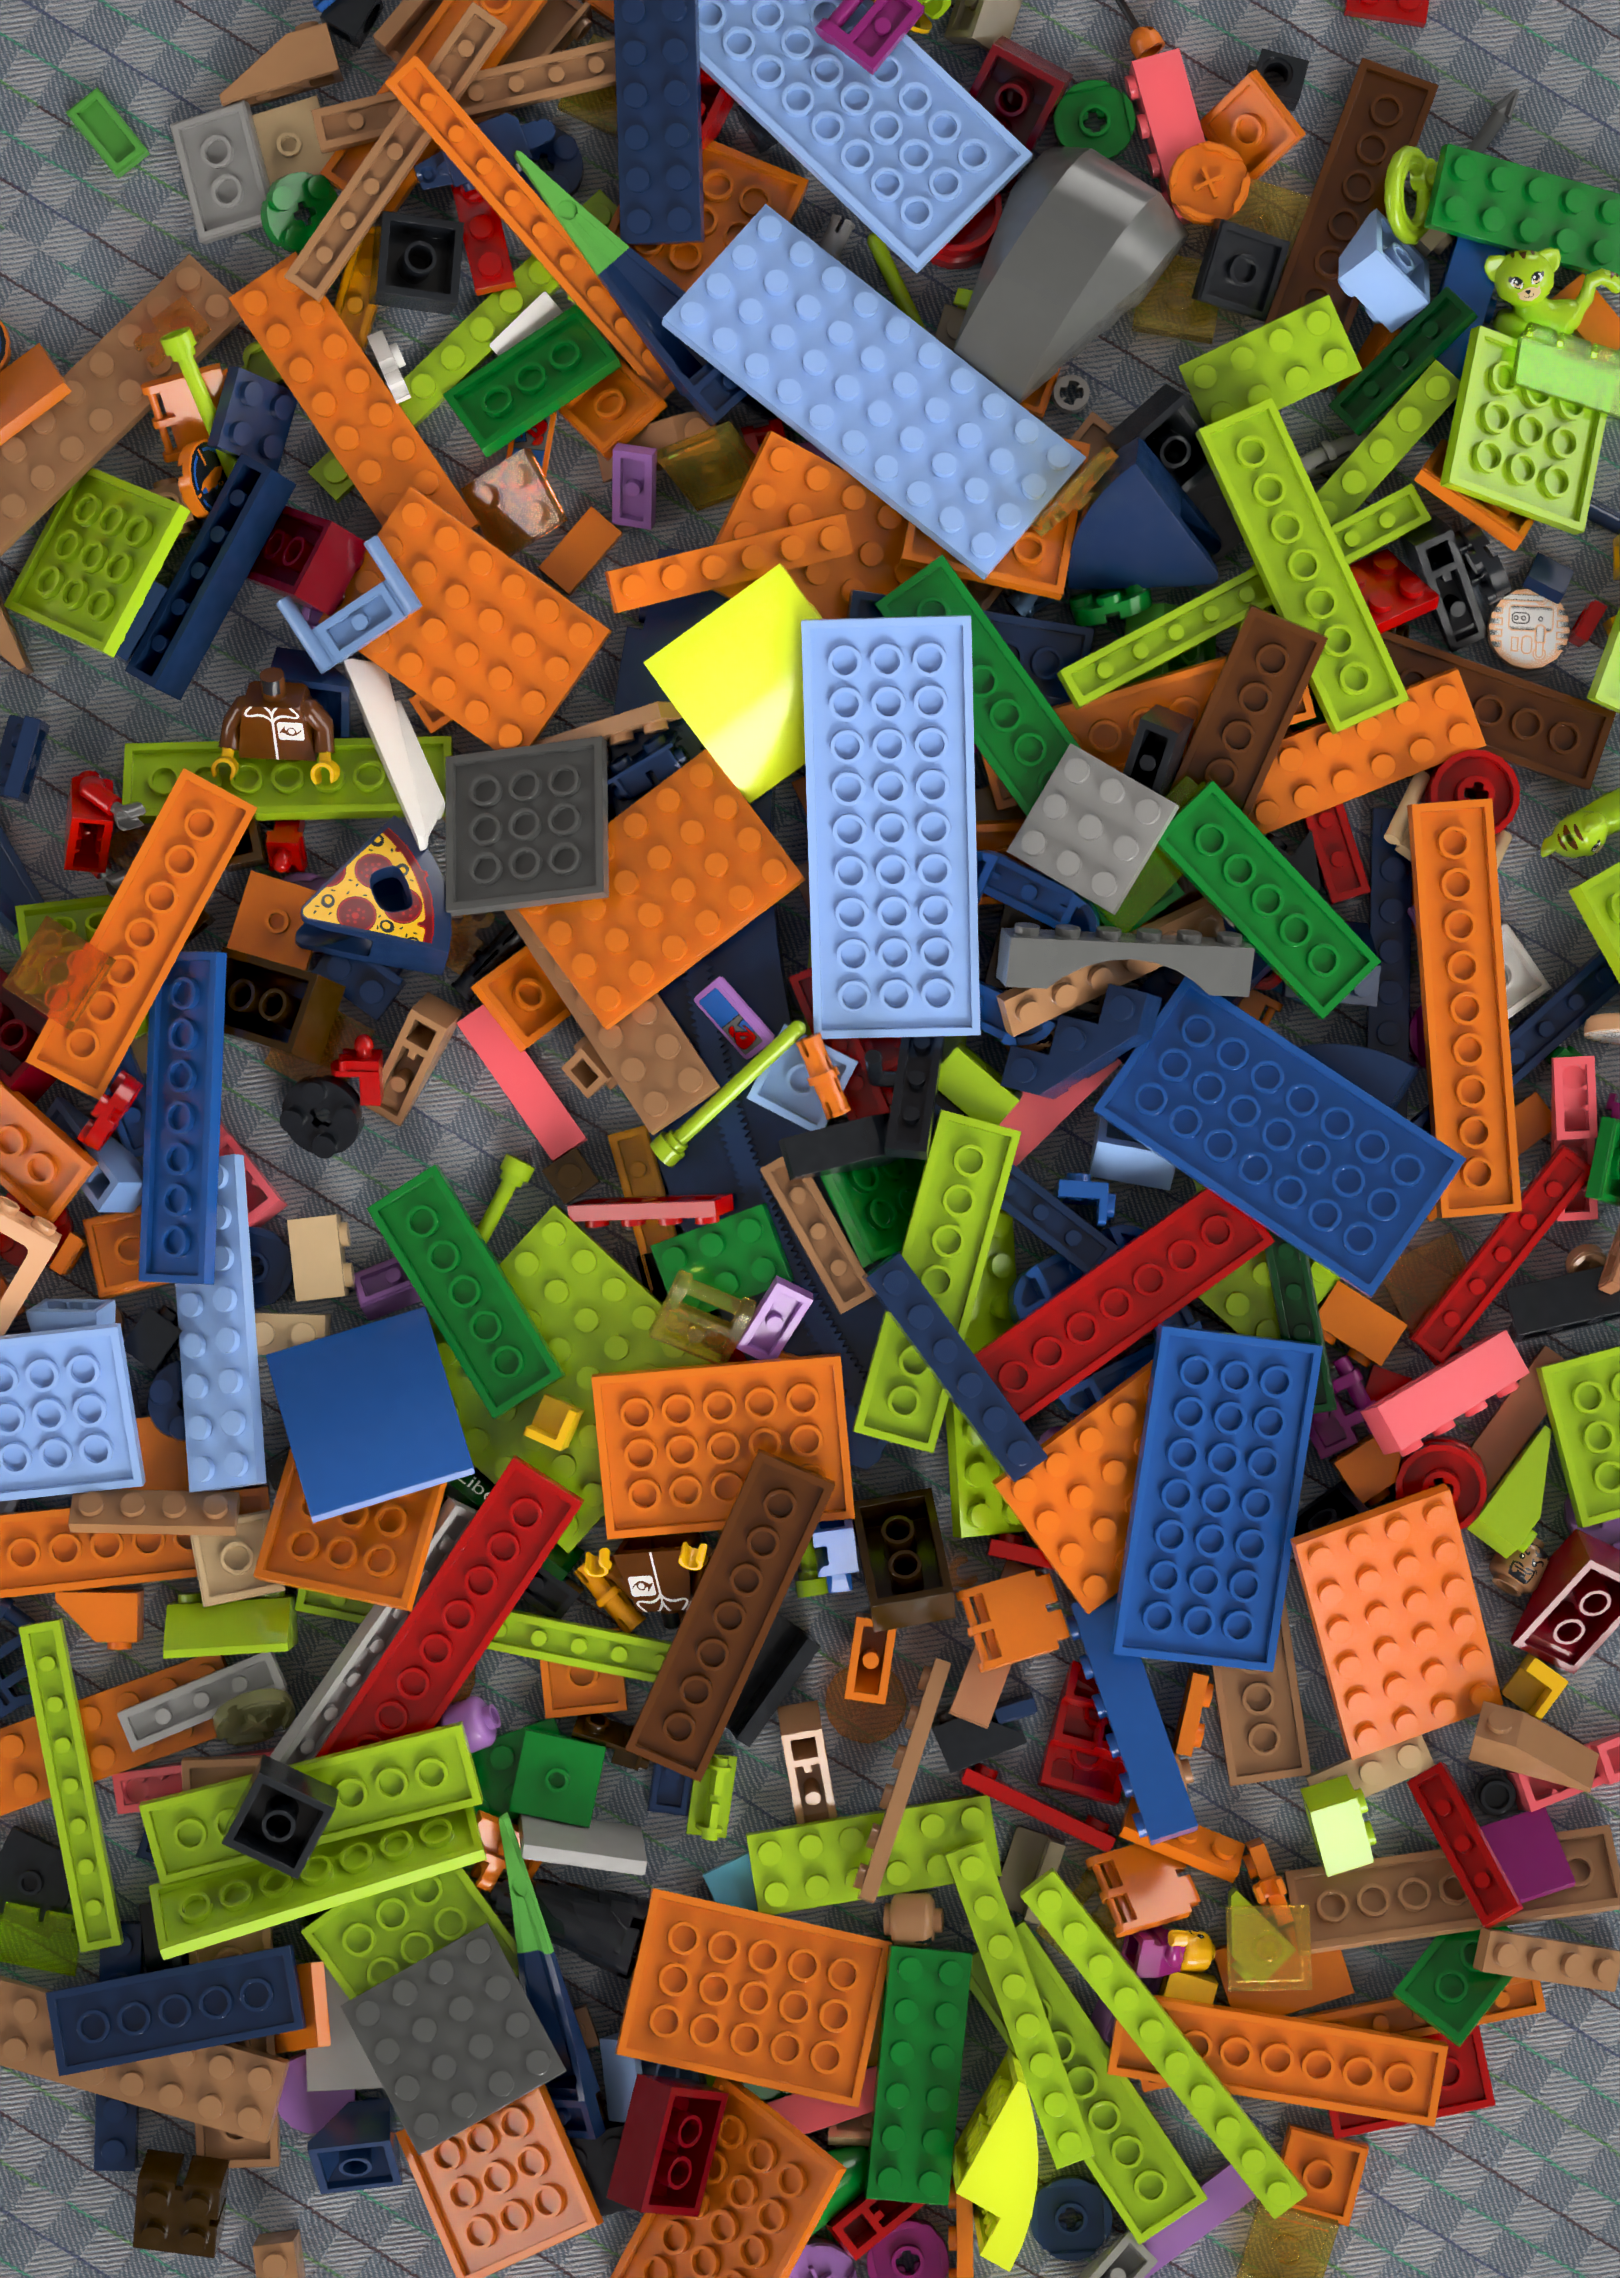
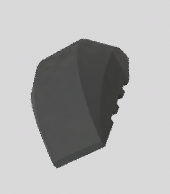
[953,146,1189,404]

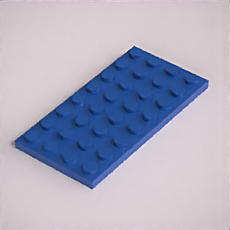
[1093,976,1466,1298]
[1109,1324,1323,1672]

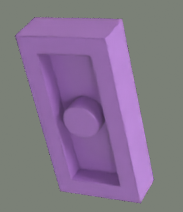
[612,443,657,530]
[736,1275,814,1360]

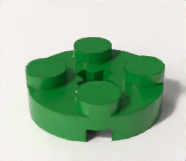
[1053,80,1136,161]
[261,172,338,255]
[1068,584,1152,626]

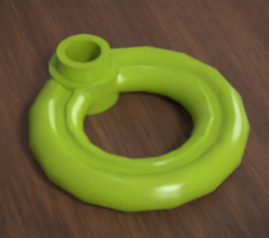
[1384,146,1438,245]

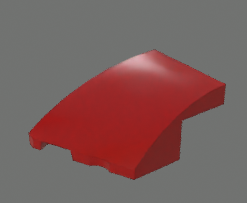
[1037,1661,1125,1806]

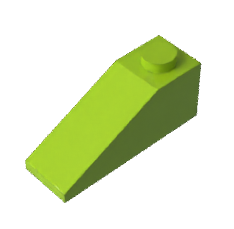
[1466,1425,1552,1559]

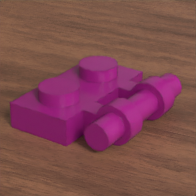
[1309,1354,1376,1460]

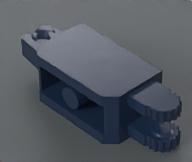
[414,113,556,192]

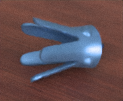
[1005,591,1065,618]

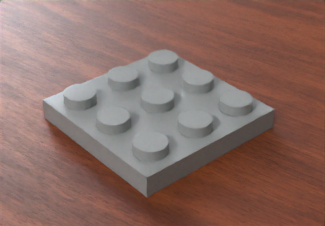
[1007,743,1179,915]

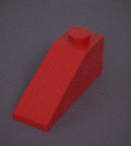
[825,2180,953,2261]

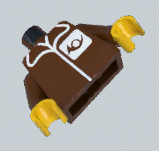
[211,667,340,785]
[584,1532,710,1629]

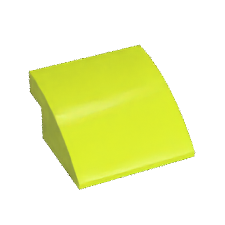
[643,563,823,804]
[952,2048,1038,2272]

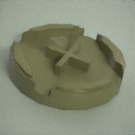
[213,1688,296,1746]

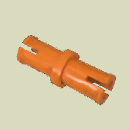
[795,1032,851,1120]

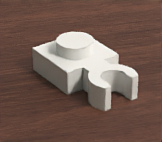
[367,330,411,404]

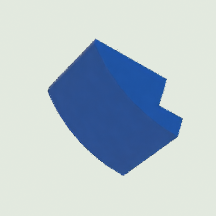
[266,1307,475,1523]

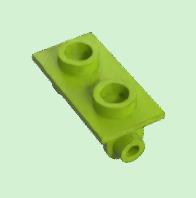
[686,1754,738,1841]

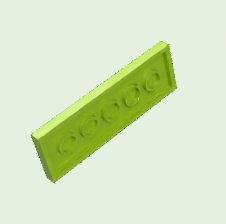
[746,1793,1002,1915]

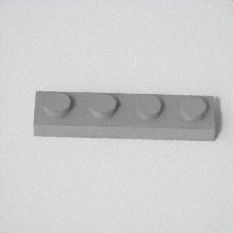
[117,1652,287,1752]

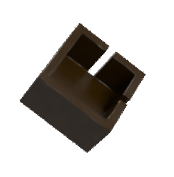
[133,2149,230,2258]

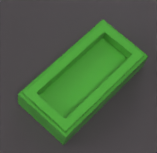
[65,87,150,179]

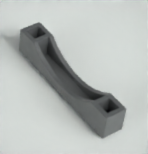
[996,922,1255,997]

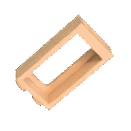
[0,1196,62,1336]

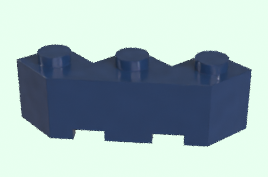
[1001,984,1162,1099]

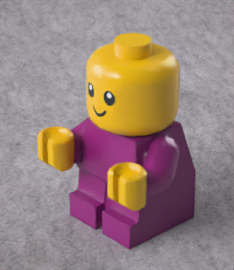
[1121,1923,1216,1978]

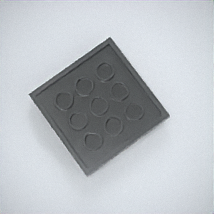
[446,736,609,917]
[341,1923,567,2155]

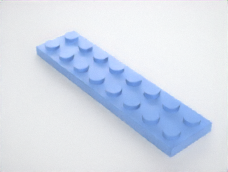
[175,1154,267,1492]

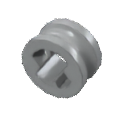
[1052,374,1090,415]

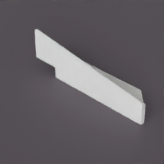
[343,658,446,852]

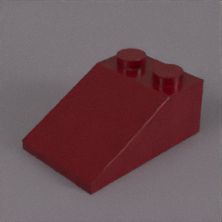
[969,35,1073,192]
[246,506,367,617]
[0,967,57,1104]
[1510,1529,1620,1674]

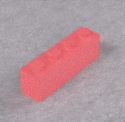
[1124,48,1205,225]
[999,1058,1122,1166]
[1360,1330,1530,1456]

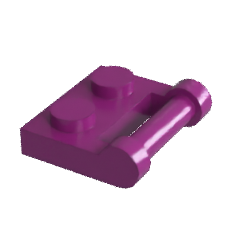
[814,0,925,75]

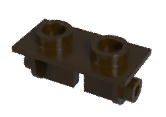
[571,1713,650,1771]

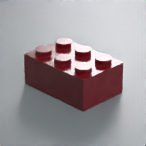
[606,2073,729,2217]

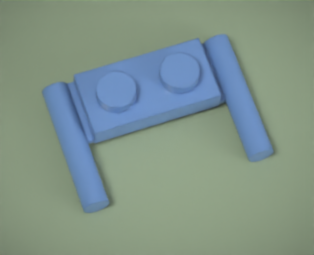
[276,535,423,674]

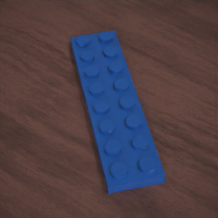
[139,952,227,1285]

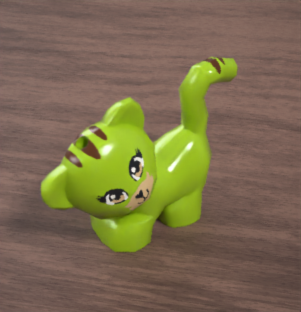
[1484,247,1620,354]
[1540,787,1620,859]

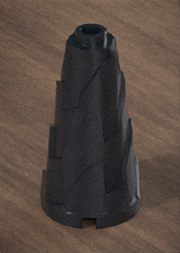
[490,1875,649,1980]

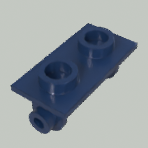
[607,730,690,801]

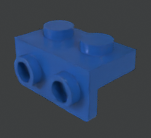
[1053,1173,1116,1231]

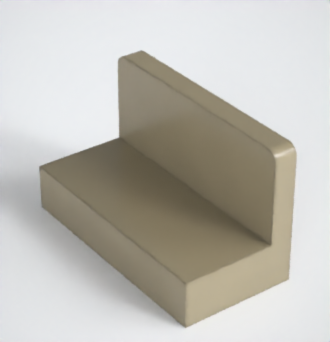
[944,0,1023,52]
[998,1825,1066,1925]

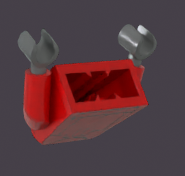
[64,770,146,897]

